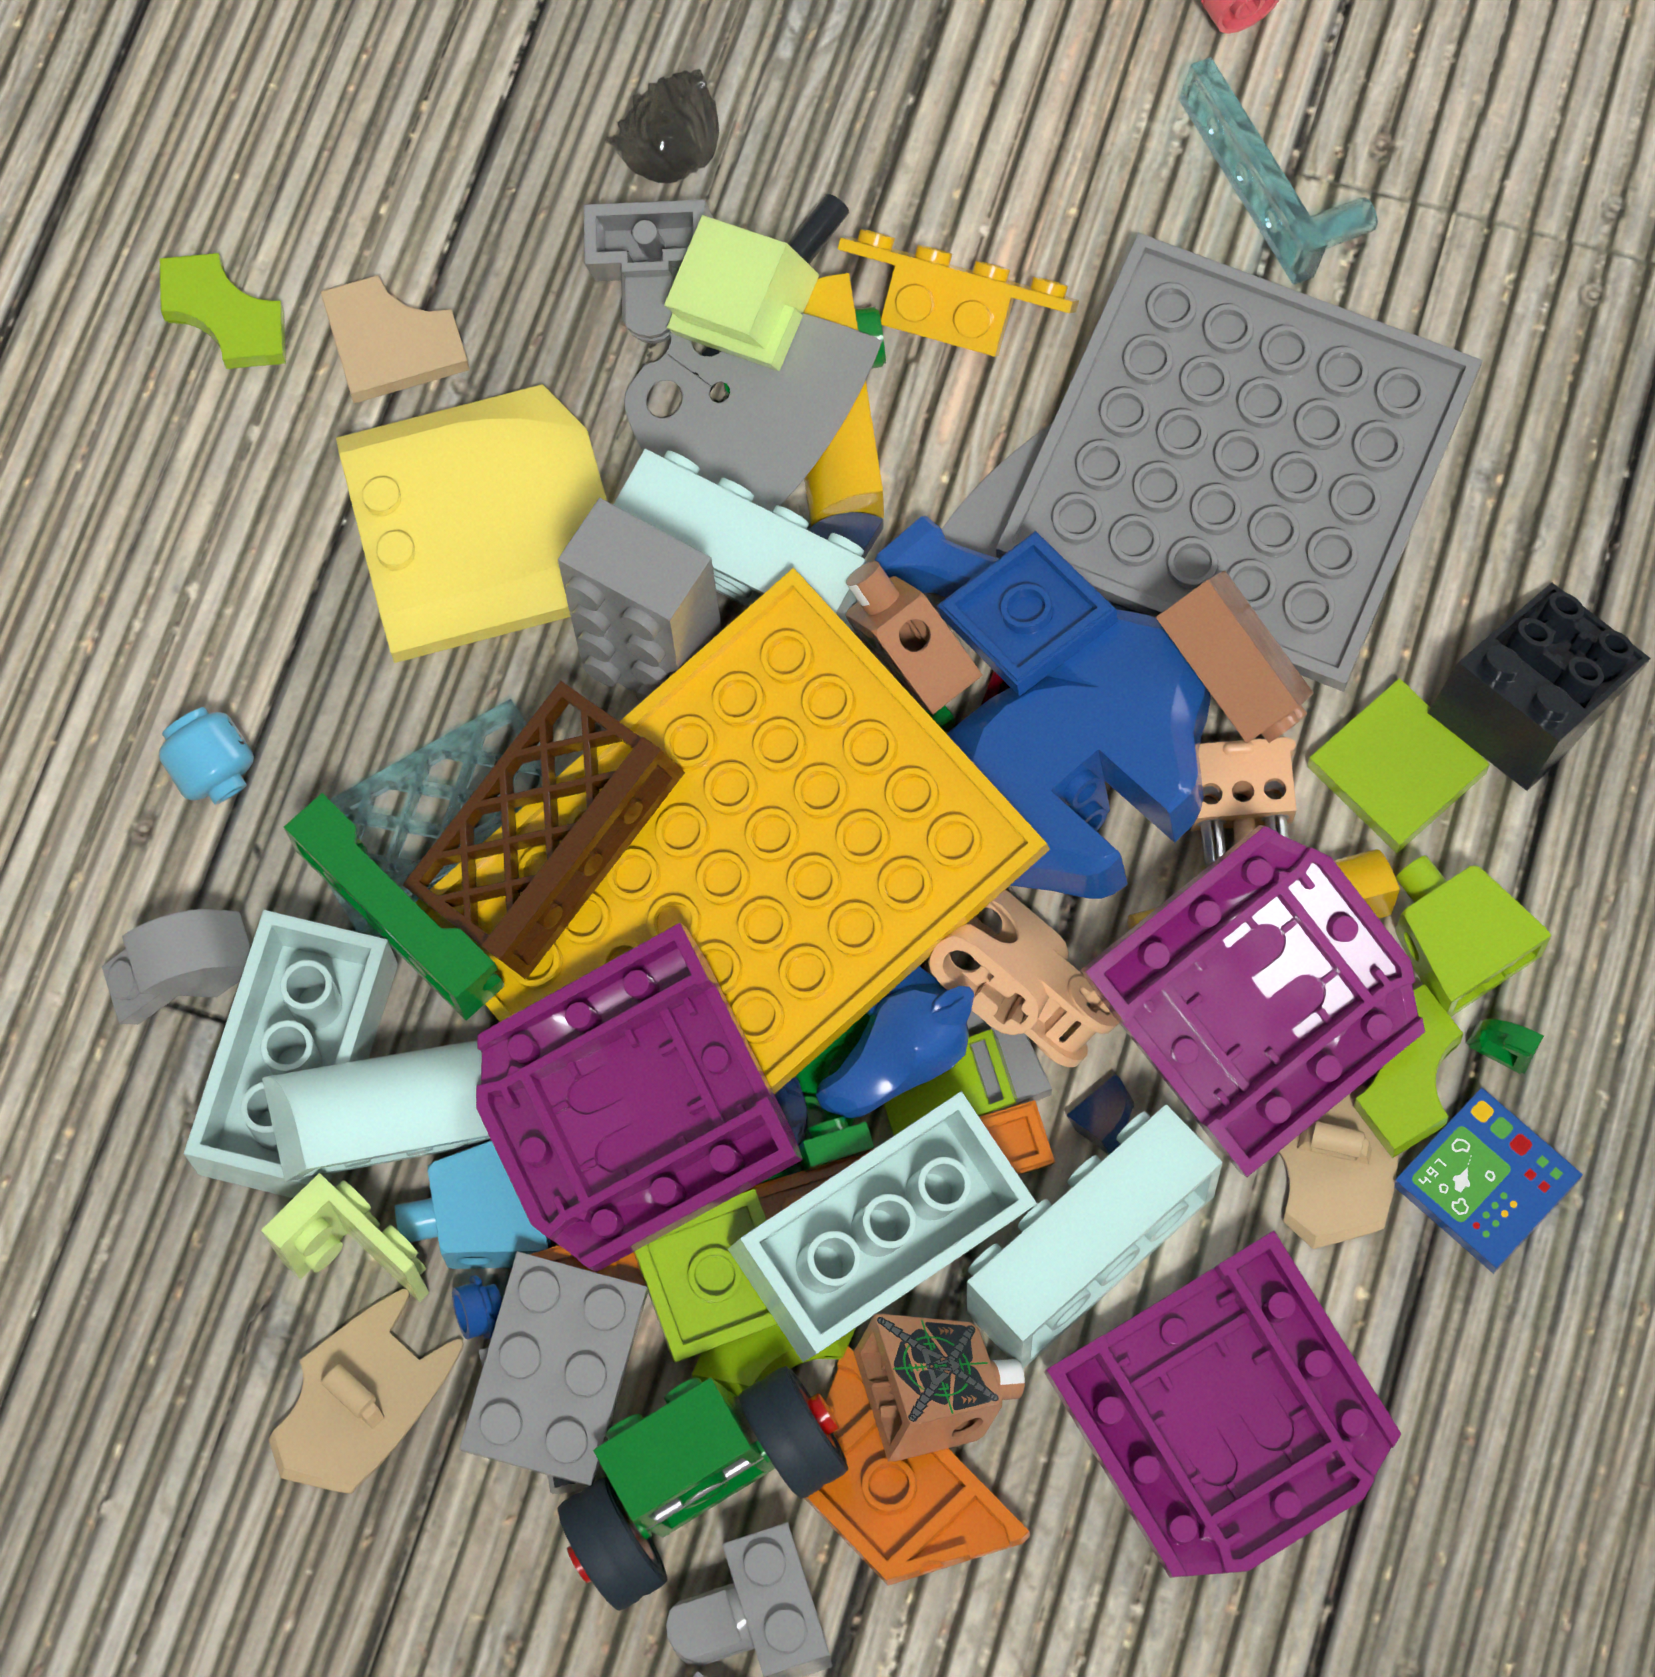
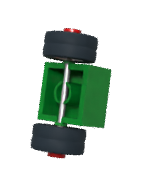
[557,1366,849,1611]

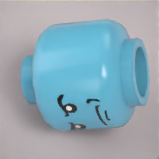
[158,707,254,805]

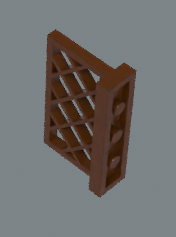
[403,680,685,980]

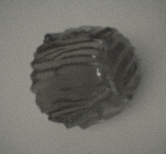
[605,69,719,184]

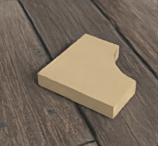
[320,275,470,404]

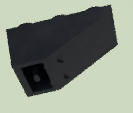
[1428,582,1651,791]

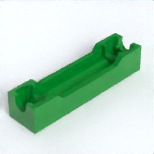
[284,793,505,1021]

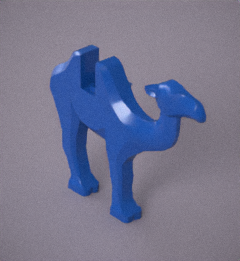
[816,516,1211,1119]

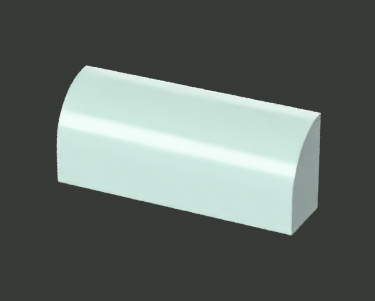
[262,1040,491,1182]

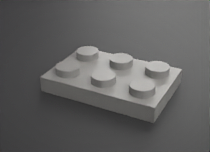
[459,1251,649,1486]

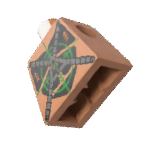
[845,561,983,715]
[854,1314,1025,1462]

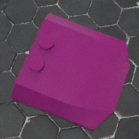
[1081,825,1425,1177]
[476,923,803,1272]
[1044,1231,1402,1578]

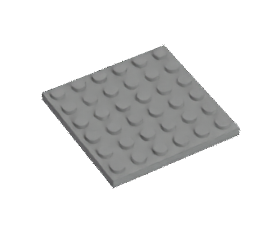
[996,233,1482,692]

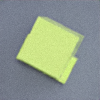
[664,215,819,372]

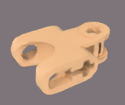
[929,890,1119,1067]

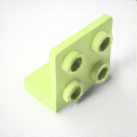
[261,1173,429,1302]

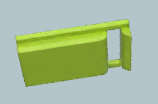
[884,1029,1018,1136]

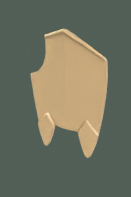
[1278,1069,1398,1249]
[268,1289,464,1494]

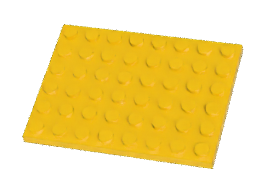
[415,567,1050,1094]

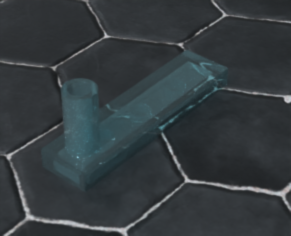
[1179,57,1378,285]

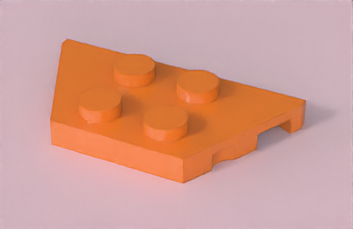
[804,1346,1030,1586]

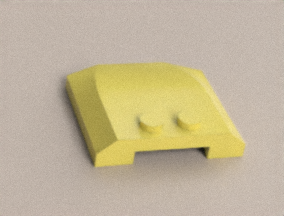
[336,384,607,663]

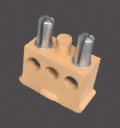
[1191,737,1297,867]

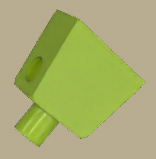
[1396,855,1552,1017]

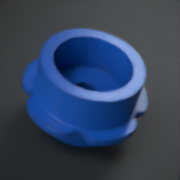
[452,1275,502,1340]

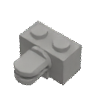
[584,199,713,344]
[666,1522,832,1677]

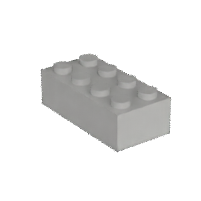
[558,498,722,702]

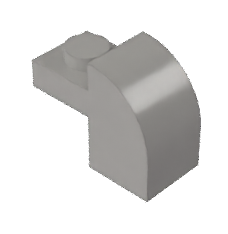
[102,909,251,1025]

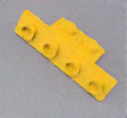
[838,229,1079,357]

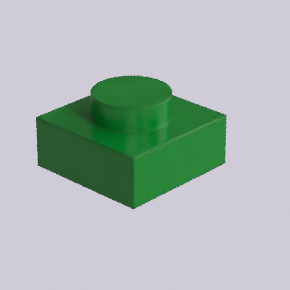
[798,1117,874,1172]

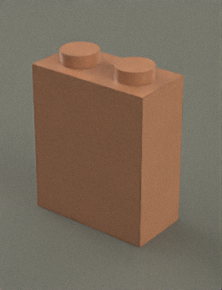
[1156,571,1313,743]

